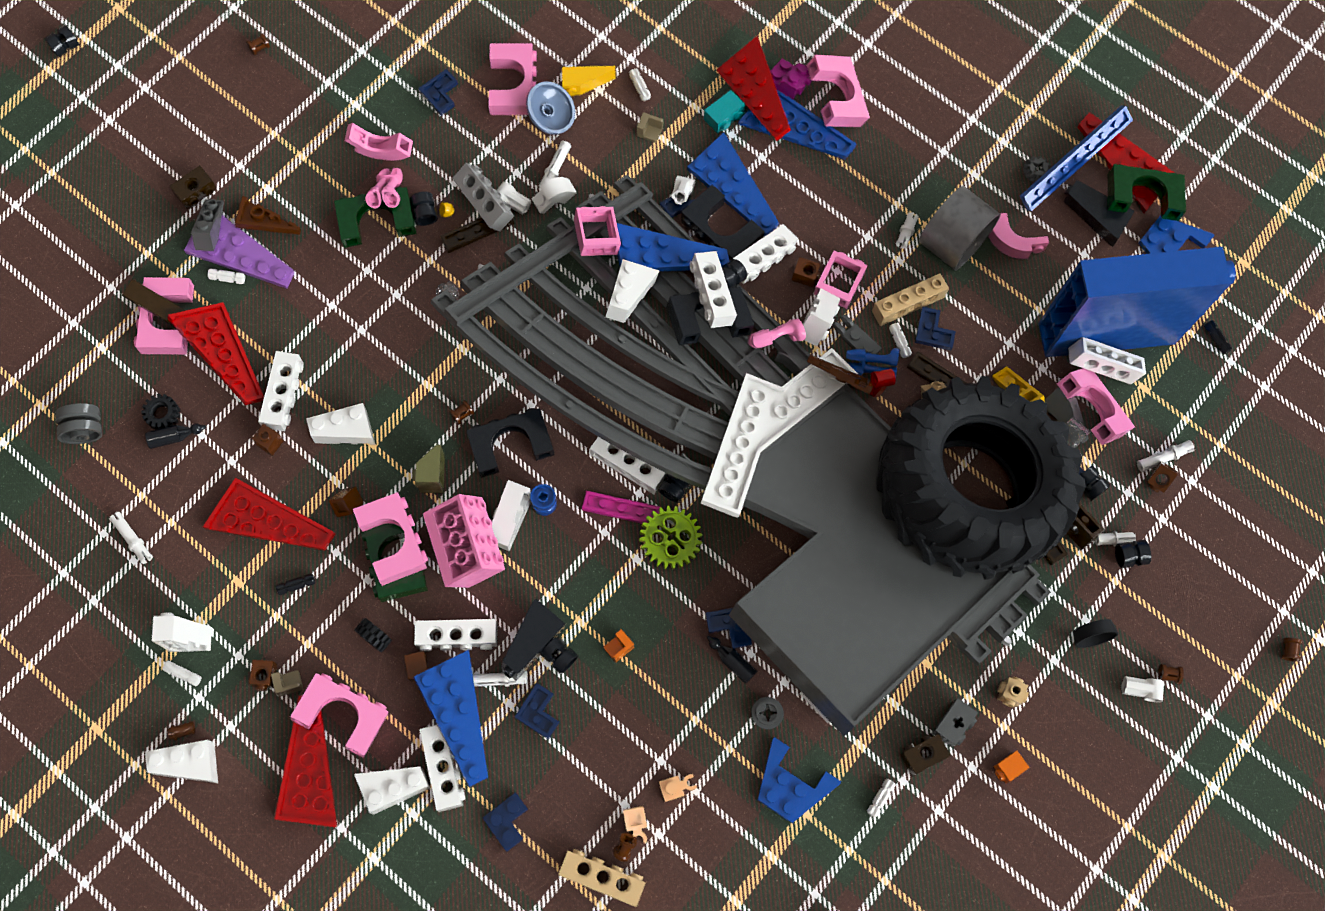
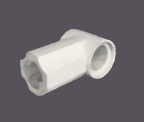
[672,175,695,205]
[497,182,531,215]
[1121,676,1164,702]

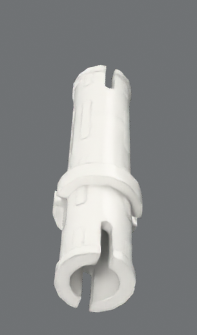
[539,141,571,186]
[1137,440,1195,472]
[109,512,153,564]
[473,671,528,687]

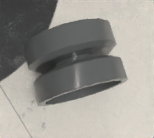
[55,403,102,444]

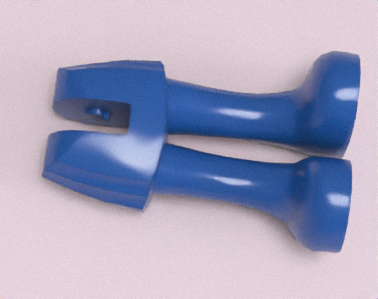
[846,348,899,377]

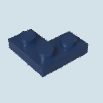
[418,69,458,116]
[915,307,956,351]
[705,608,752,649]
[514,683,560,740]
[483,793,528,852]

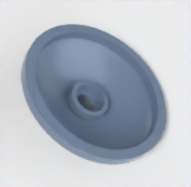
[526,81,575,135]

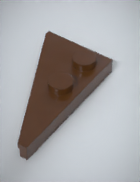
[235,196,301,235]
[807,354,873,394]

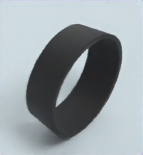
[1073,619,1119,648]

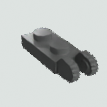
[833,315,882,354]

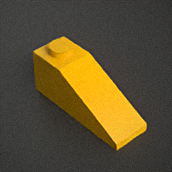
[562,66,615,96]
[992,366,1045,402]

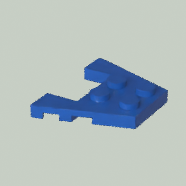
[1138,215,1215,254]
[757,737,841,823]

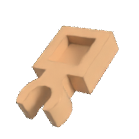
[659,774,697,802]
[623,806,647,843]

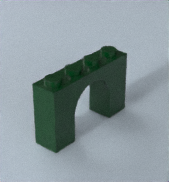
[1107,164,1186,221]
[334,187,417,248]
[361,512,428,602]

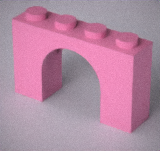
[489,43,537,115]
[807,55,870,127]
[134,277,194,355]
[1057,368,1135,445]
[353,492,428,586]
[290,673,389,758]

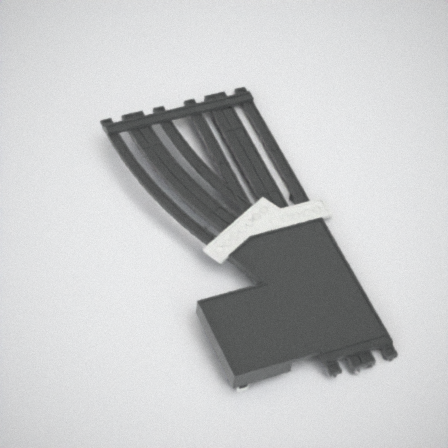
[431,174,1051,736]

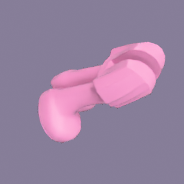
[365,168,403,208]
[748,318,806,348]

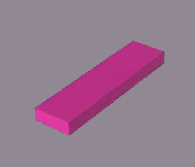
[582,490,660,524]

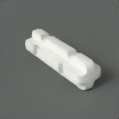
[629,68,650,101]
[208,269,245,284]
[889,323,912,358]
[162,661,201,686]
[867,779,895,817]

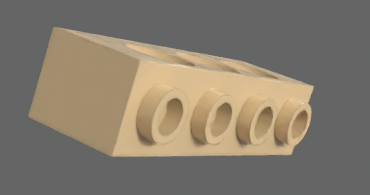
[872,274,949,327]
[558,849,646,907]

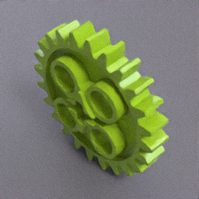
[639,506,702,570]

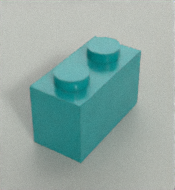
[703,90,745,134]

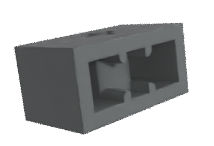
[932,698,978,748]

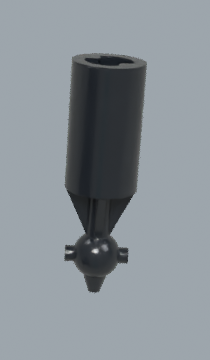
[145,423,206,449]
[707,636,757,684]

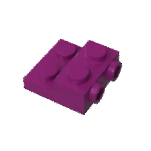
[771,58,812,99]

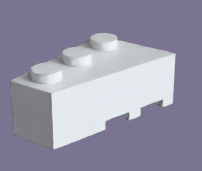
[606,259,659,323]
[803,288,840,347]
[306,403,376,445]
[492,480,531,551]
[152,613,212,652]
[145,740,218,783]
[354,767,431,815]

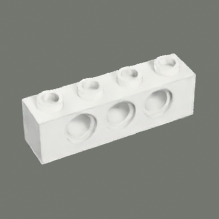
[733,224,798,284]
[690,251,737,328]
[1068,337,1146,384]
[258,351,304,431]
[590,437,667,494]
[415,619,497,651]
[419,725,465,812]

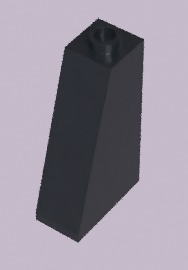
[1064,180,1135,247]
[501,599,566,681]

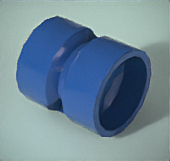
[530,484,557,516]

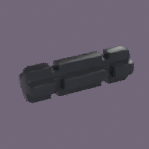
[1204,320,1233,354]
[276,573,315,595]

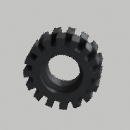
[141,394,180,430]
[354,617,392,653]

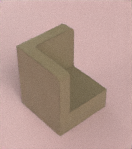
[637,112,663,143]
[271,670,304,696]

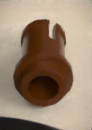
[167,721,196,741]

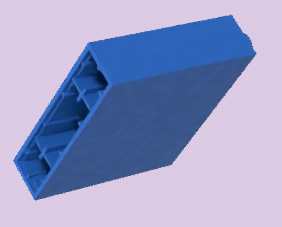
[1038,246,1236,357]

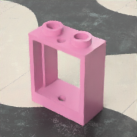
[574,206,621,256]
[814,251,868,309]

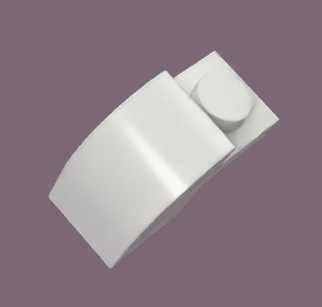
[532,177,577,214]

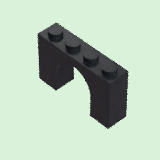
[681,184,765,261]
[666,287,754,345]
[466,408,554,478]

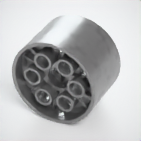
[919,186,1001,271]

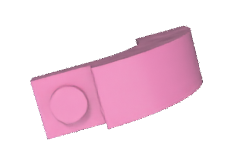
[345,123,413,161]
[988,213,1049,259]

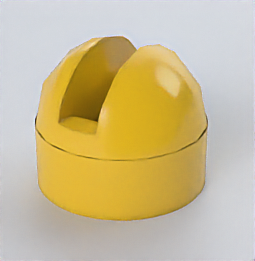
[439,202,454,217]

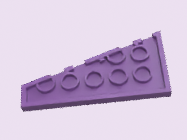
[184,215,295,289]

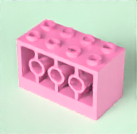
[423,494,505,588]

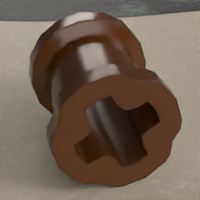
[246,33,270,56]
[449,400,474,425]
[1282,638,1302,662]
[1158,664,1184,684]
[613,833,637,862]

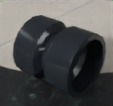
[44,25,80,58]
[410,192,438,226]
[722,259,747,288]
[1080,465,1111,501]
[658,474,691,503]
[1115,539,1151,569]
[540,636,578,674]

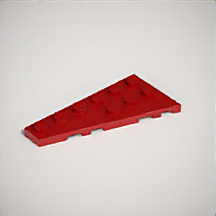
[716,36,791,141]
[1077,112,1175,213]
[167,302,264,405]
[203,478,335,551]
[275,696,338,828]

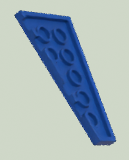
[739,90,856,160]
[687,133,779,236]
[617,223,729,271]
[413,650,488,788]

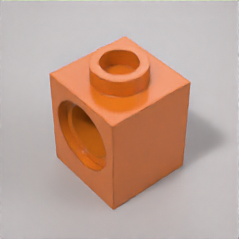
[993,751,1030,783]

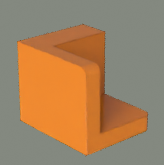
[604,629,634,663]

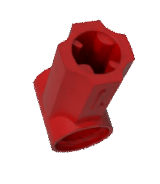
[870,369,896,397]

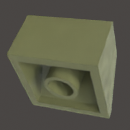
[412,444,445,493]

